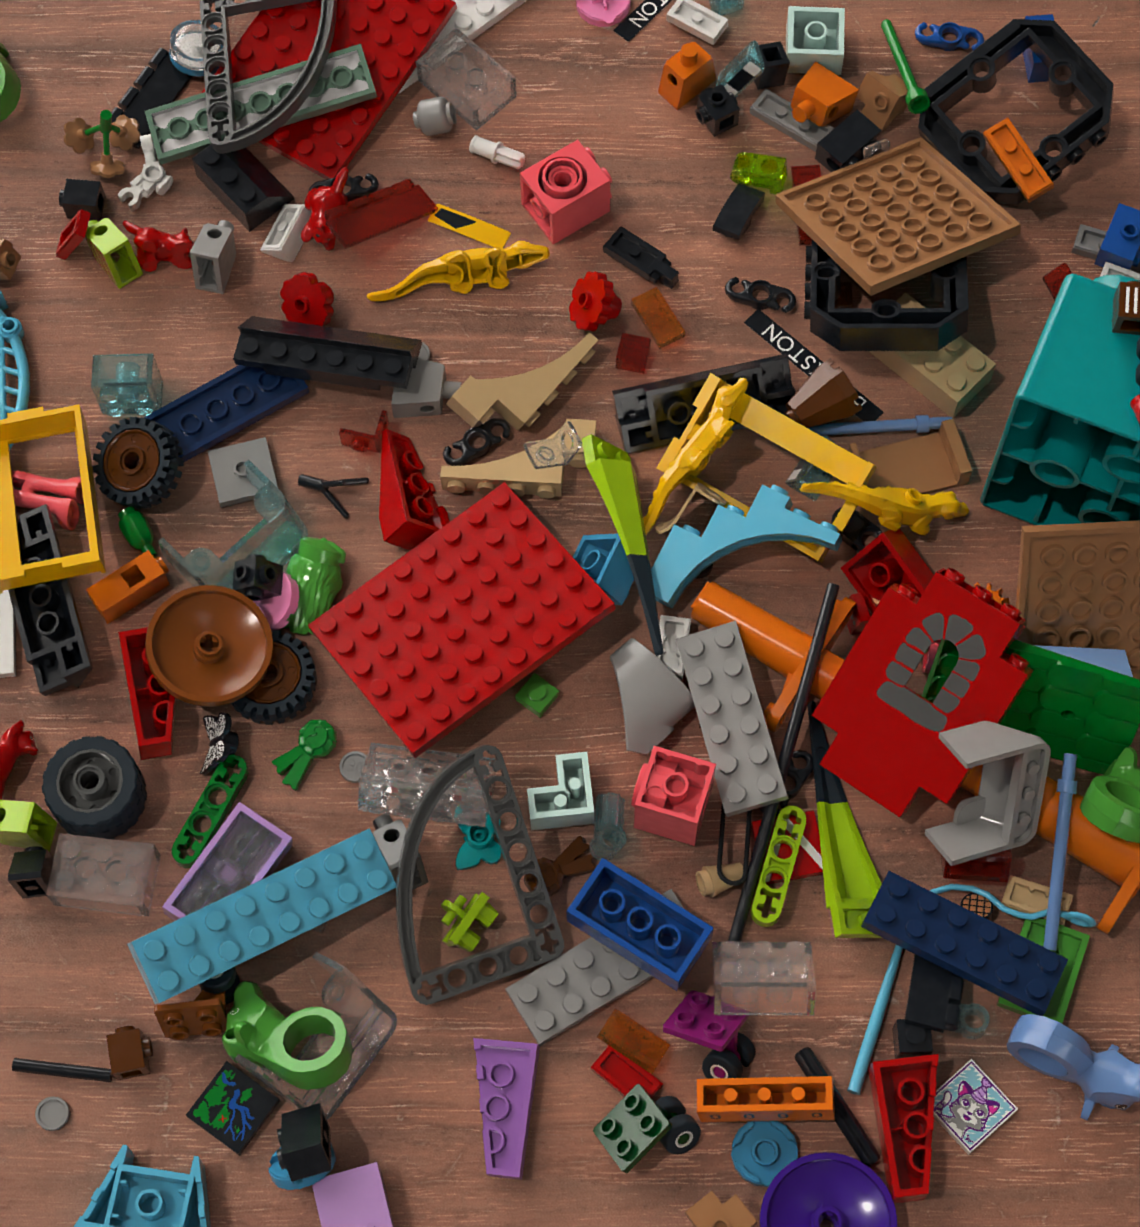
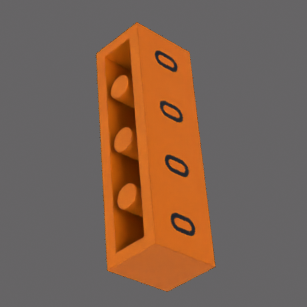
[697,1076,835,1122]

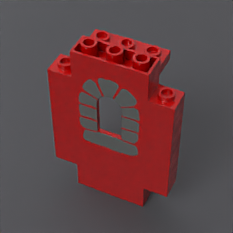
[811,568,1034,817]

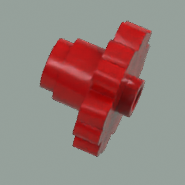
[569,271,622,332]
[280,272,334,326]

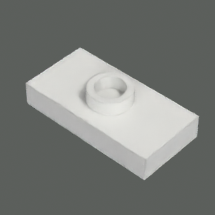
[655,615,691,680]

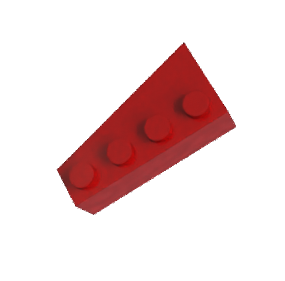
[118,627,177,760]
[868,1054,939,1203]

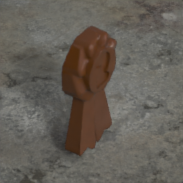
[524,836,595,897]

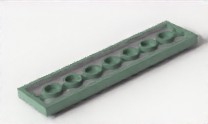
[145,44,377,165]

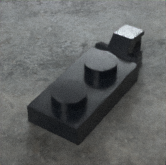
[603,226,679,289]

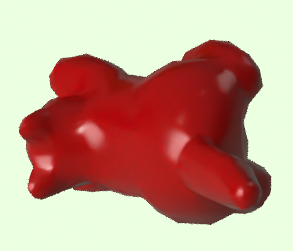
[301,167,349,251]
[123,220,194,272]
[0,720,39,800]

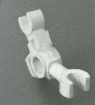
[118,134,173,211]

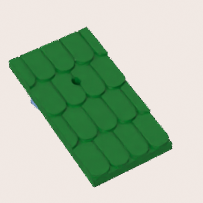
[922,639,1140,775]

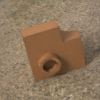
[857,70,908,131]
[685,1191,757,1227]

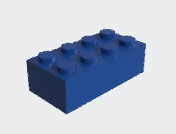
[566,858,714,991]

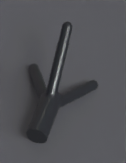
[298,474,369,518]

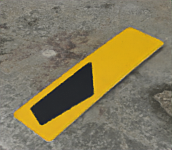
[428,204,511,249]

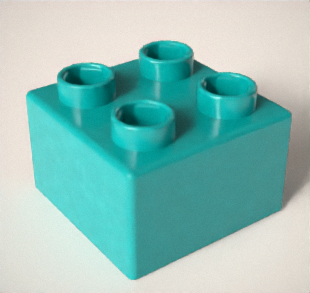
[980,274,1140,525]

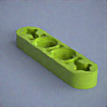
[751,805,806,927]

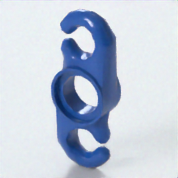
[915,22,984,51]

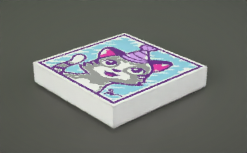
[933,1059,1018,1155]

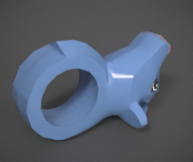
[1007,1014,1140,1120]

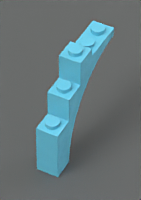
[651,484,842,609]

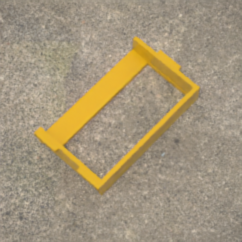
[657,373,877,563]
[0,404,106,594]

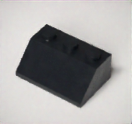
[192,145,294,232]

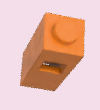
[86,550,170,624]

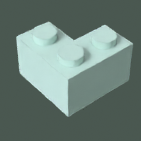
[527,752,594,831]

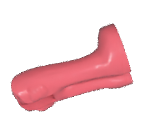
[12,470,84,531]

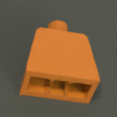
[658,42,716,110]
[791,62,859,127]

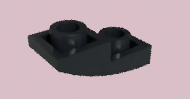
[713,183,765,240]

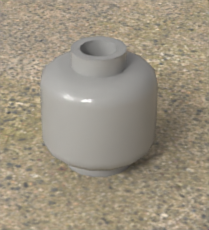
[413,96,457,136]

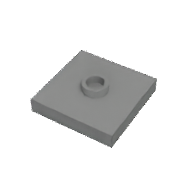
[207,437,280,508]

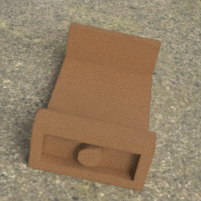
[848,419,972,494]

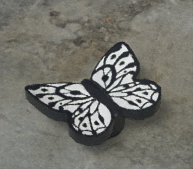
[200,712,239,775]

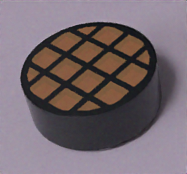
[960,893,993,920]

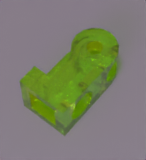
[730,152,788,194]

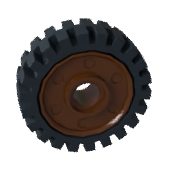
[92,417,184,509]
[231,630,317,725]

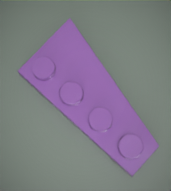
[473,1038,540,1180]

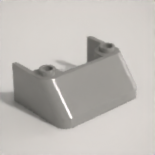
[925,721,1051,866]

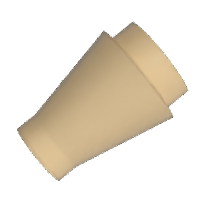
[695,862,743,897]

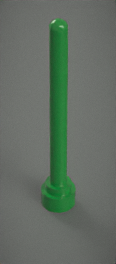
[881,19,930,114]

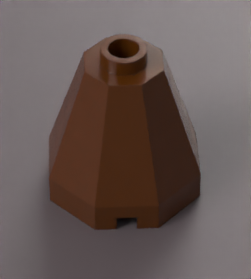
[784,358,862,428]

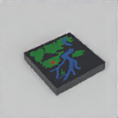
[186,1061,280,1156]

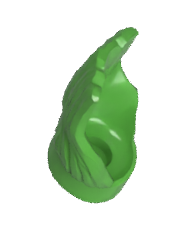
[284,537,346,634]

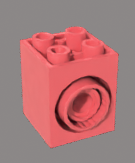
[520,139,612,245]
[631,746,716,846]

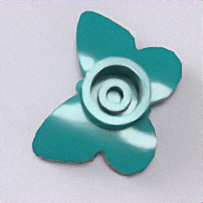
[455,810,501,870]

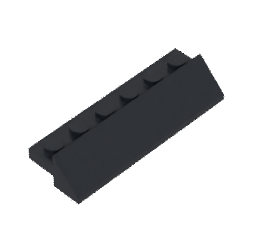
[233,316,422,390]
[612,354,795,453]
[8,504,93,696]

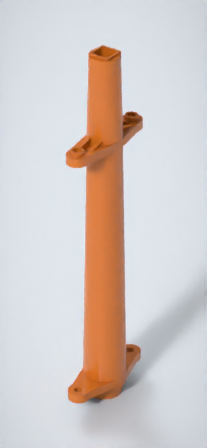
[691,581,1140,935]

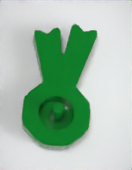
[271,720,337,791]

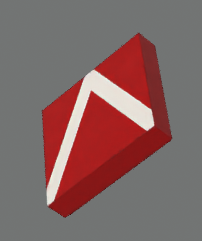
[751,810,823,885]

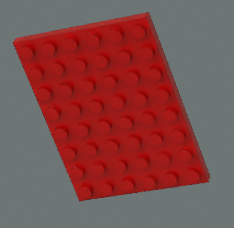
[202,0,457,179]
[308,482,616,758]

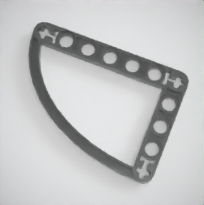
[200,0,337,154]
[396,745,564,1005]

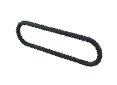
[717,804,752,886]

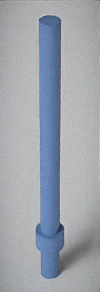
[808,415,953,436]
[1043,753,1078,951]

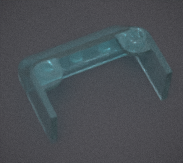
[158,460,308,589]

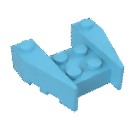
[74,1145,211,1227]

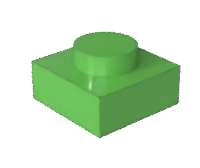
[515,673,559,718]

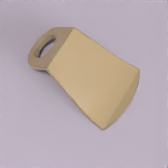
[655,482,727,534]

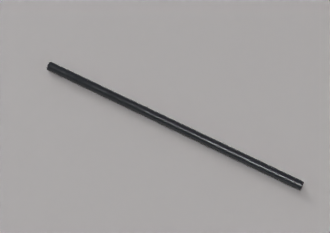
[726,583,840,952]

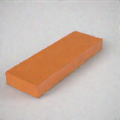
[983,117,1054,203]

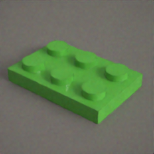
[996,918,1090,1023]

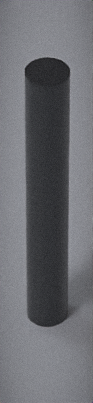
[12,1058,113,1082]

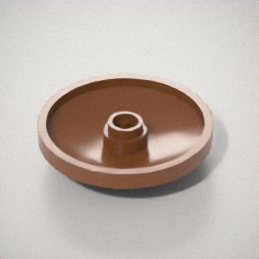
[146,585,273,707]

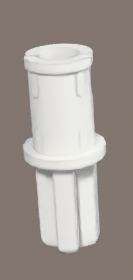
[469,135,525,169]

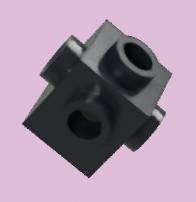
[695,84,740,137]
[233,554,283,601]

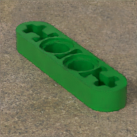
[172,755,249,868]

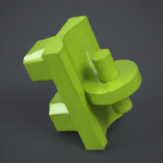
[441,892,499,952]

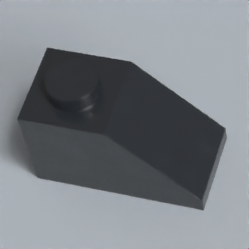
[8,846,55,898]

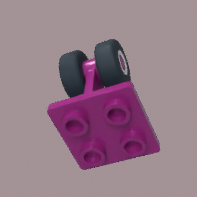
[663,990,756,1079]

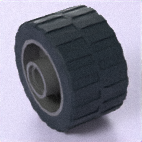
[42,736,147,842]

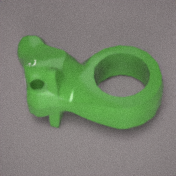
[1080,747,1140,843]
[222,981,353,1090]

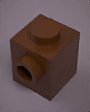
[106,1026,153,1081]

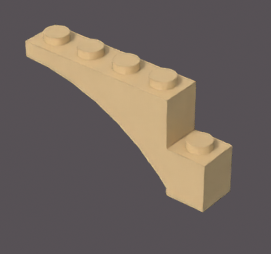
[446,332,598,431]
[440,419,596,499]

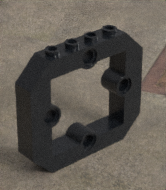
[918,19,1114,205]
[804,240,969,351]

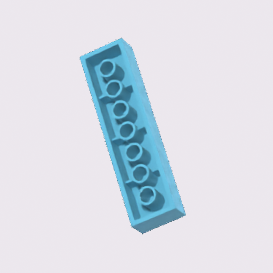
[127,828,396,1004]

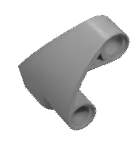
[610,638,695,755]

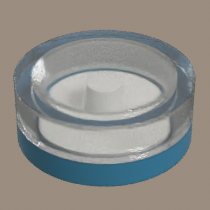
[169,20,223,77]

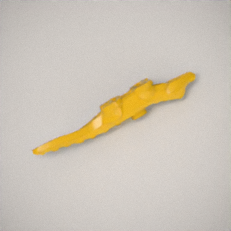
[367,241,550,301]
[643,378,748,536]
[800,481,969,535]

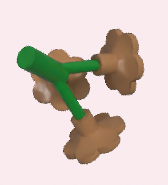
[64,110,141,178]

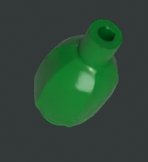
[118,506,157,557]

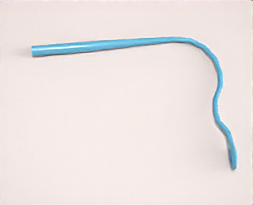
[847,884,1097,1095]

